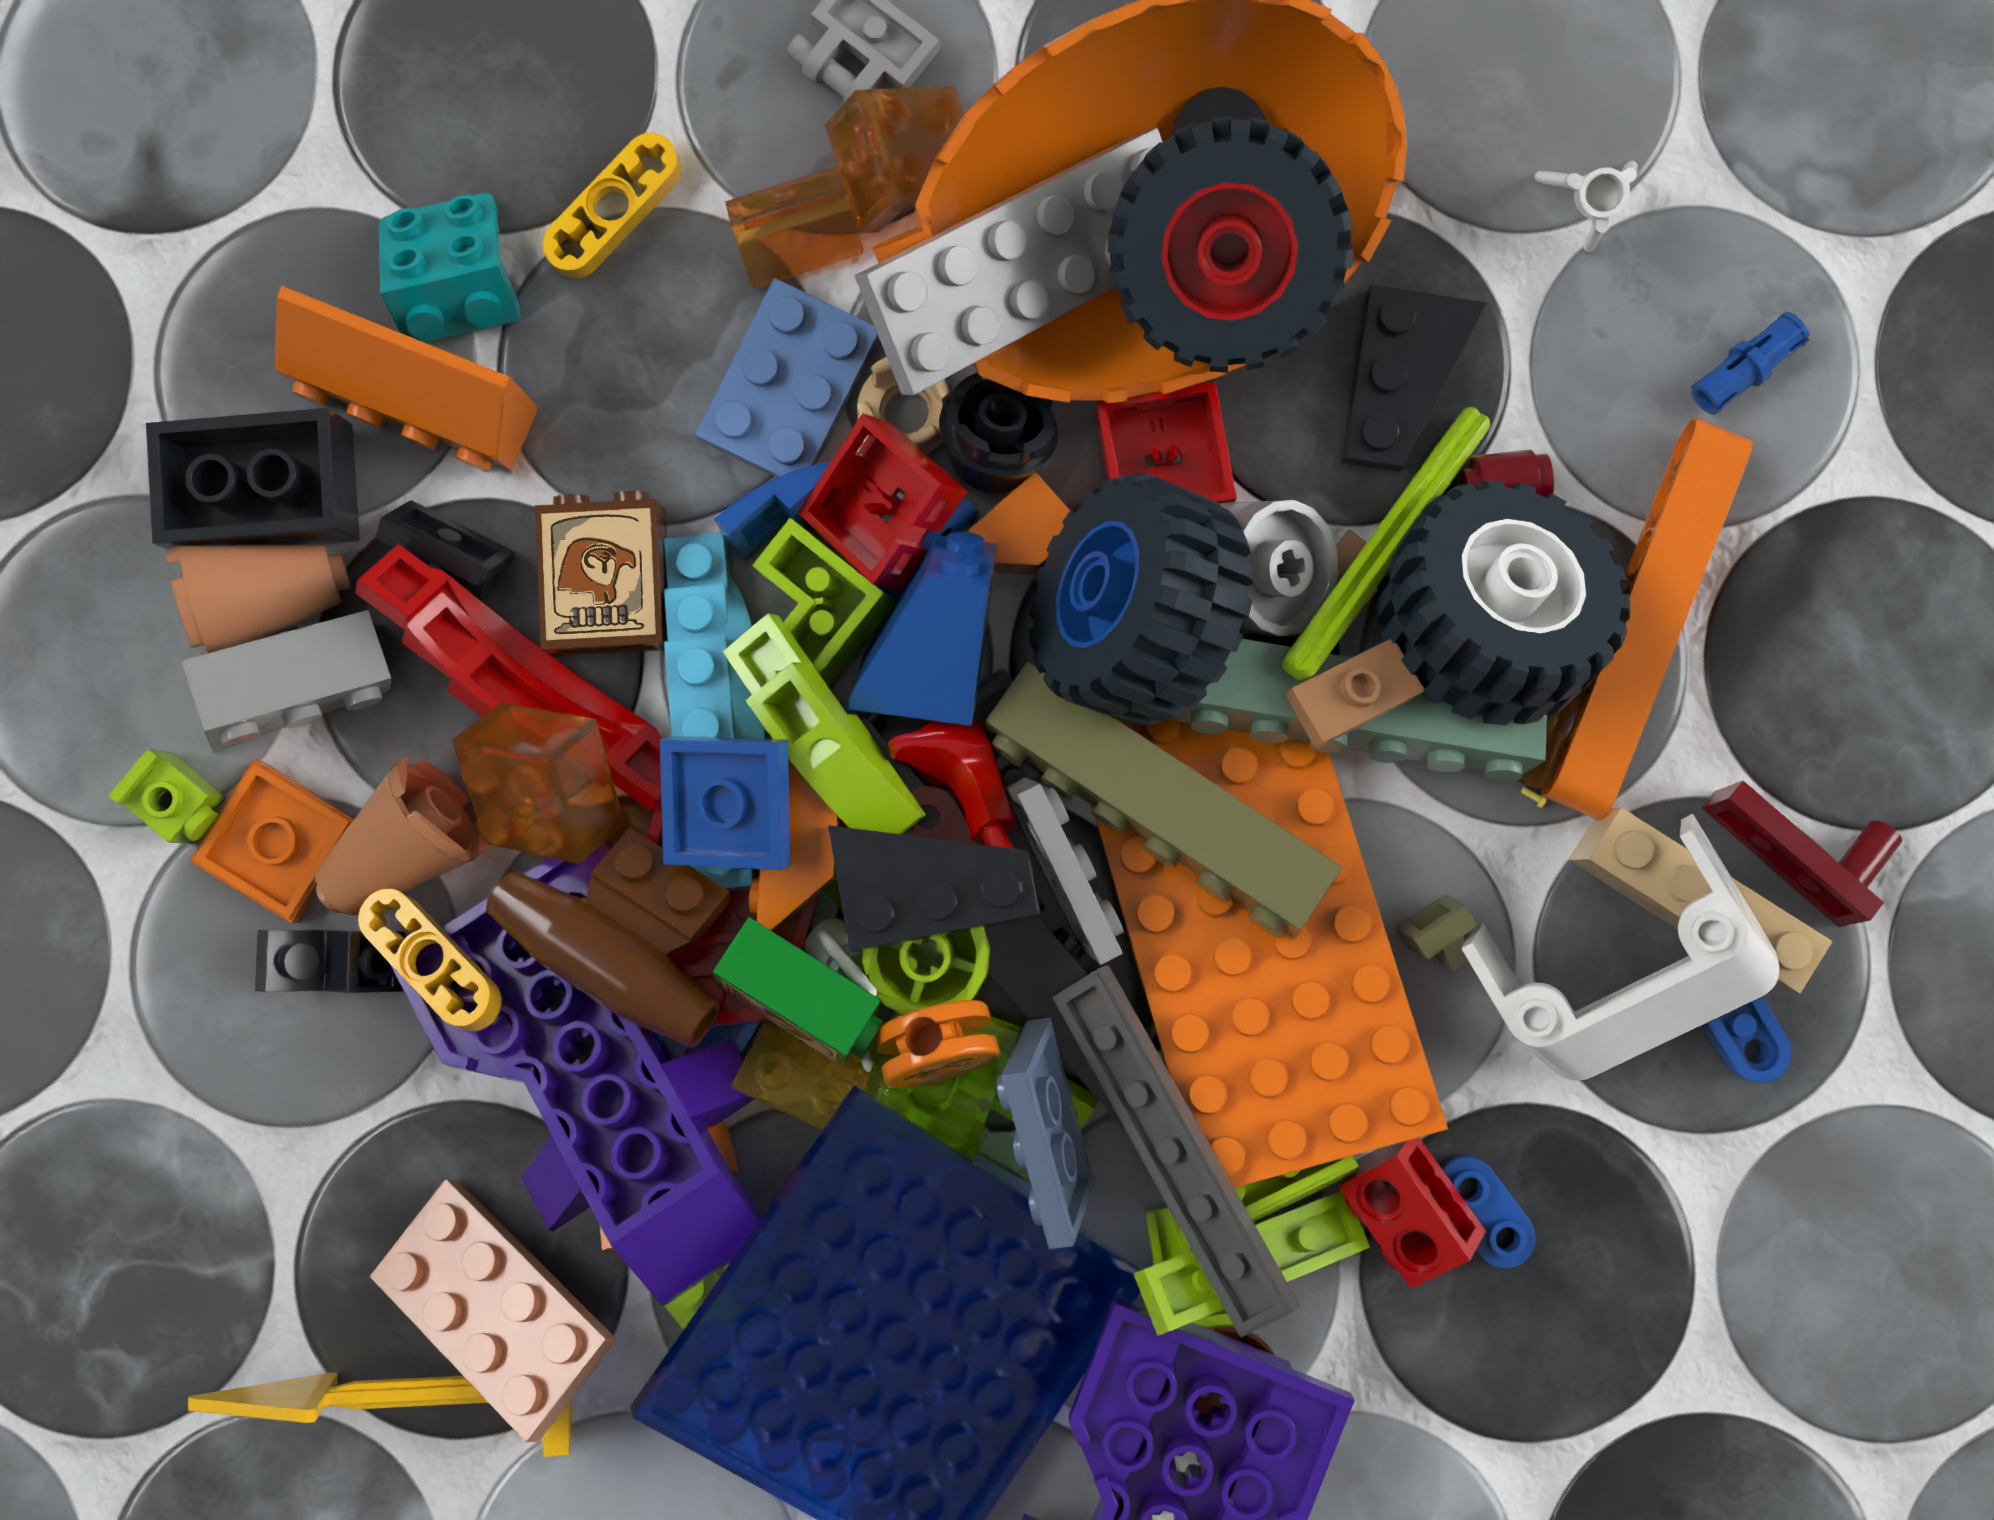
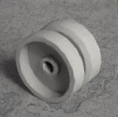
[1220,500,1338,637]

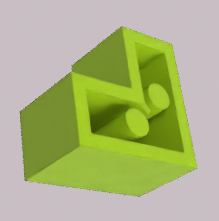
[752,518,896,688]

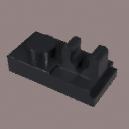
[375,500,516,601]

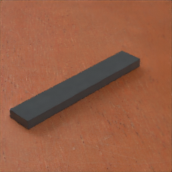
[1052,965,1300,1338]

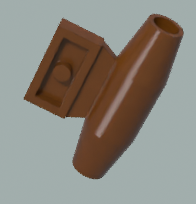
[486,827,731,1048]

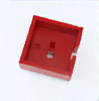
[1094,381,1237,503]
[798,413,968,590]

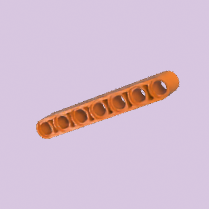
[1541,417,1753,820]

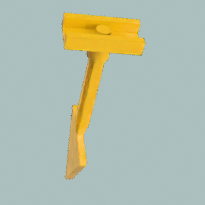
[188,1373,572,1457]

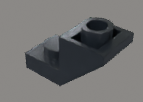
[255,930,405,993]

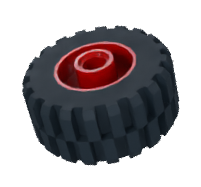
[1107,116,1353,373]

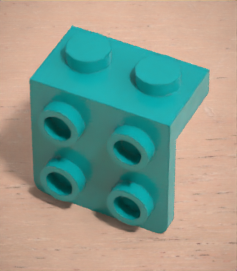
[379,193,521,343]

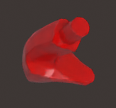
[887,718,1016,849]

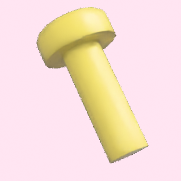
[1520,786,1547,808]

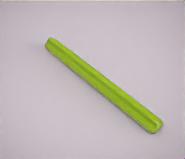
[1281,407,1490,682]

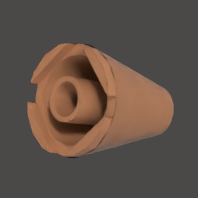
[166,544,351,655]
[315,757,488,916]

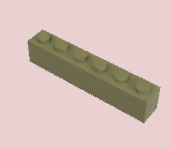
[985,662,1342,939]

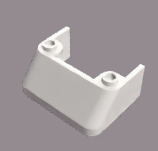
[1461,814,1779,1081]

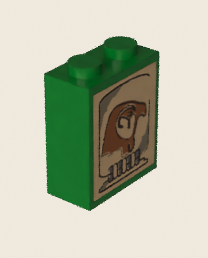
[713,917,884,1067]

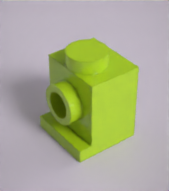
[108,749,227,844]

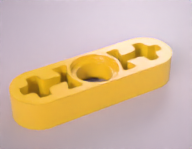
[542,133,681,279]
[358,889,502,1032]

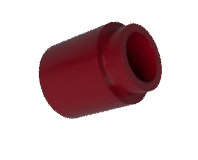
[1459,449,1554,497]

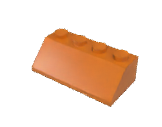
[275,286,539,473]

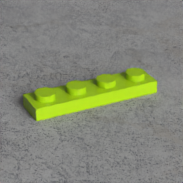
[1134,1191,1370,1336]

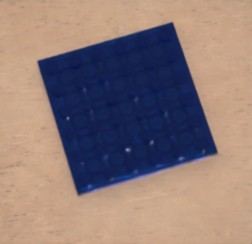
[630,1085,1142,1520]

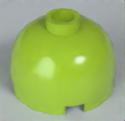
[862,927,990,1015]

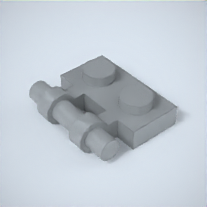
[787,0,940,125]

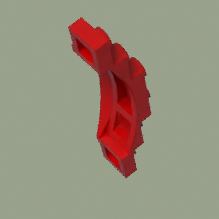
[355,544,662,812]

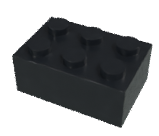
[146,408,360,549]

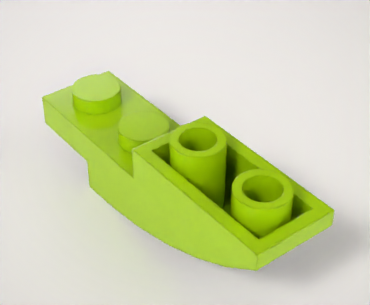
[722,613,926,834]

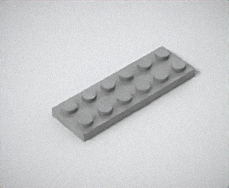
[854,128,1163,395]

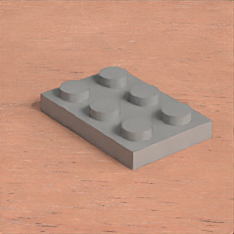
[1004,776,1124,965]

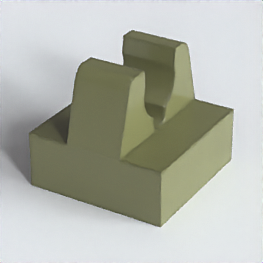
[1396,895,1478,972]

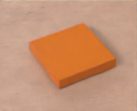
[190,759,355,923]

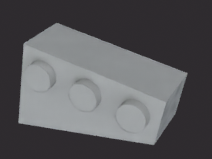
[181,610,391,753]

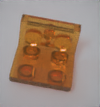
[824,86,964,234]

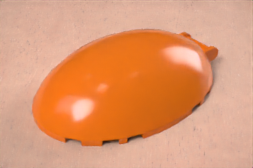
[873,0,1407,403]

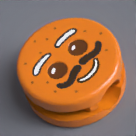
[874,1000,1000,1088]

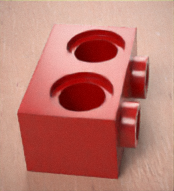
[1338,1137,1486,1289]

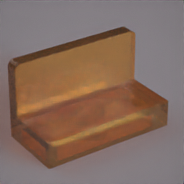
[725,166,863,288]

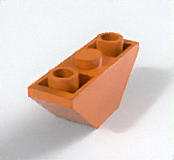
[749,759,849,931]

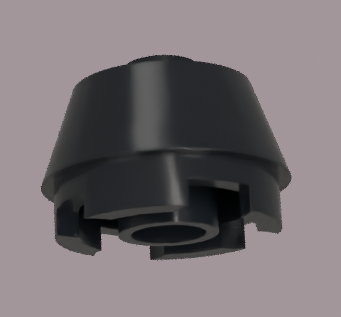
[939,372,1058,493]

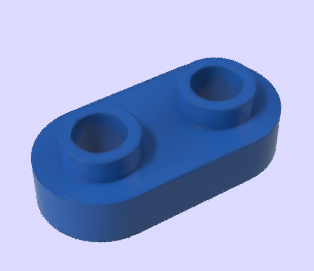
[1702,996,1792,1083]
[1439,1154,1536,1268]

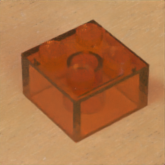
[452,703,625,864]

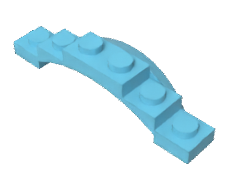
[664,532,766,891]

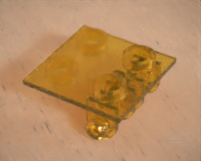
[731,1021,885,1140]

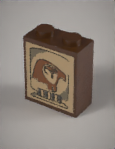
[535,491,668,657]

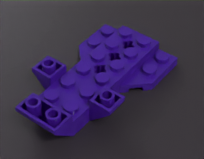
[390,827,772,1306]
[1021,1297,1355,1520]

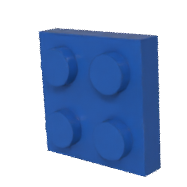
[660,736,791,870]

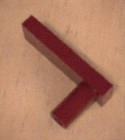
[1702,780,1902,927]

